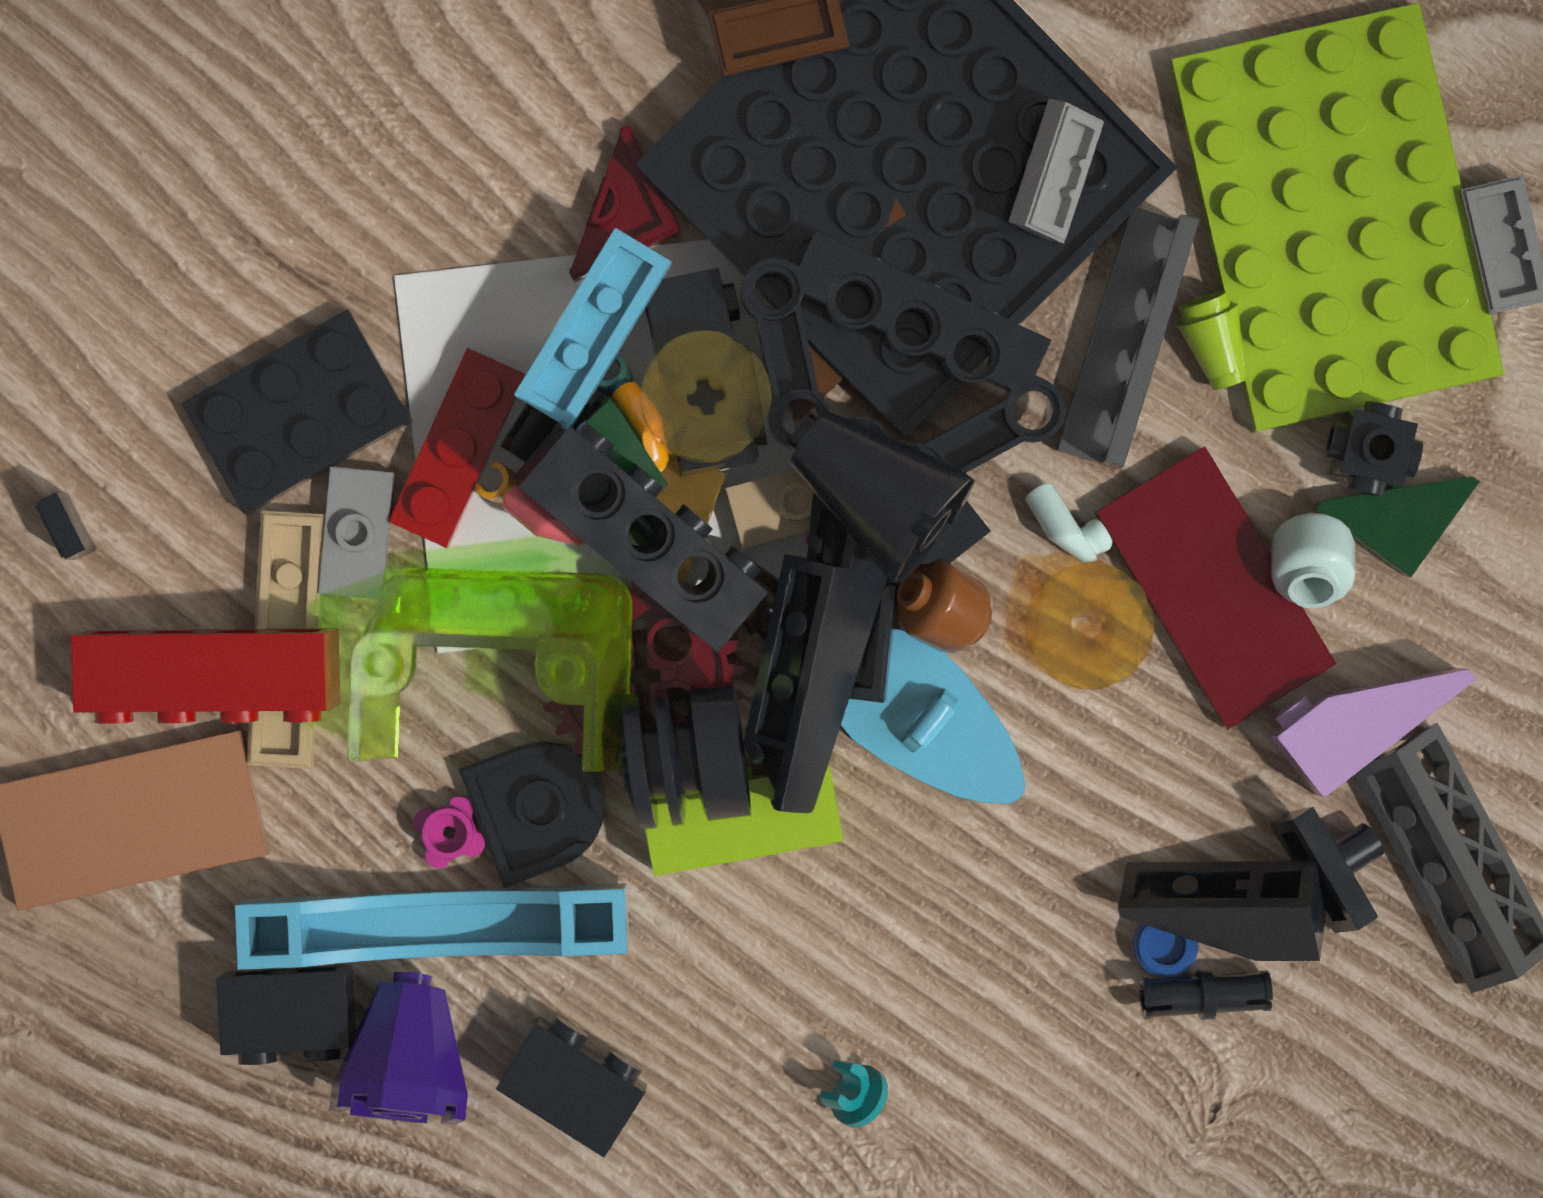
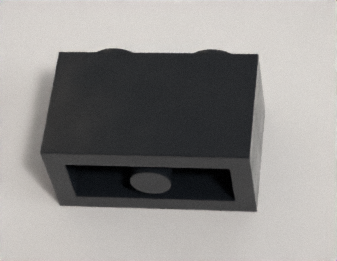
[216,965,356,1065]
[496,1016,647,1158]

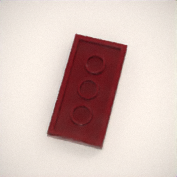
[1094,446,1337,730]

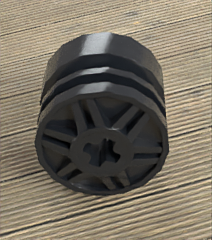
[618,680,752,830]

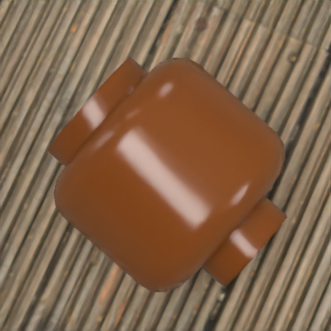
[896,560,992,653]

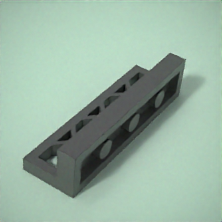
[1056,208,1200,469]
[1354,723,1543,993]

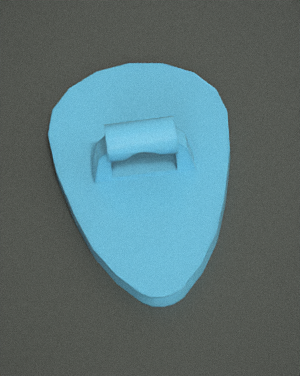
[841,629,1025,804]

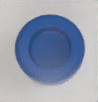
[1133,924,1199,978]

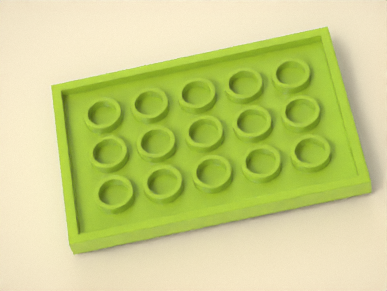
[1169,2,1505,433]

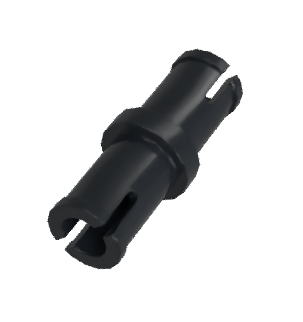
[1139,969,1273,1020]

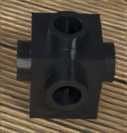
[1325,401,1423,497]

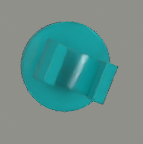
[819,1060,888,1128]

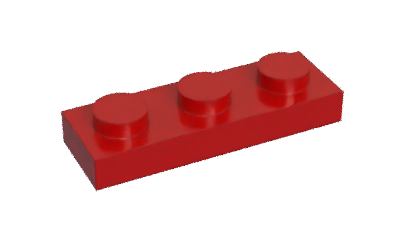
[388,348,526,549]

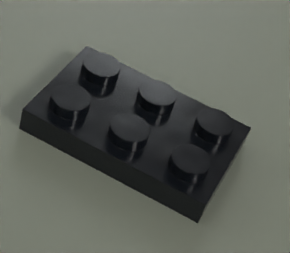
[181,309,413,515]

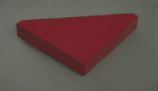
[569,124,680,283]

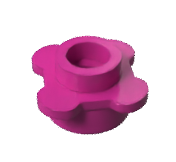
[413,796,486,869]

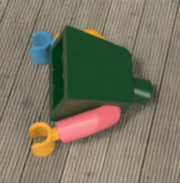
[475,354,669,546]

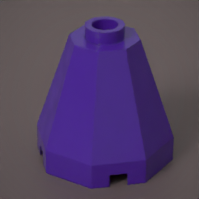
[329,972,468,1124]

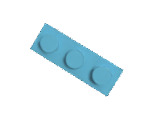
[514,228,672,427]

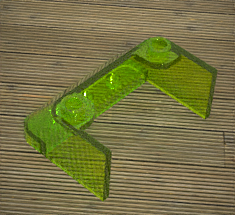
[347,568,632,772]

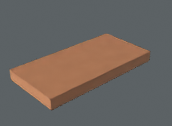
[0,730,270,911]

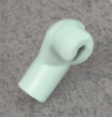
[1025,483,1113,562]

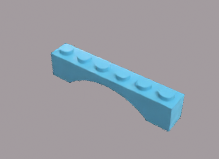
[235,883,629,970]

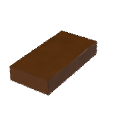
[708,0,849,77]

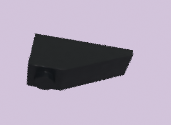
[1118,861,1326,961]

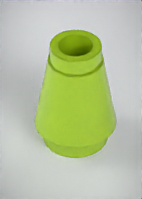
[1177,291,1248,390]

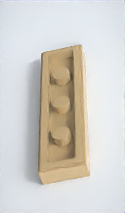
[247,511,326,769]

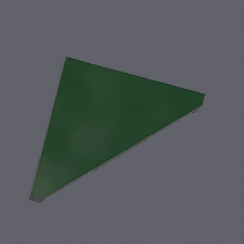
[1313,476,1480,578]

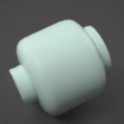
[1271,513,1356,609]

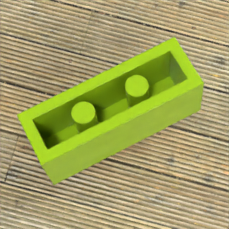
[645,764,844,876]

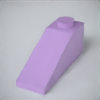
[1268,668,1476,798]

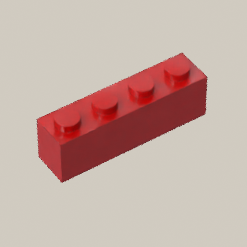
[71,628,341,724]

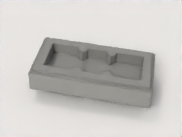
[1009,99,1104,244]
[1459,175,1543,314]
[318,467,396,600]

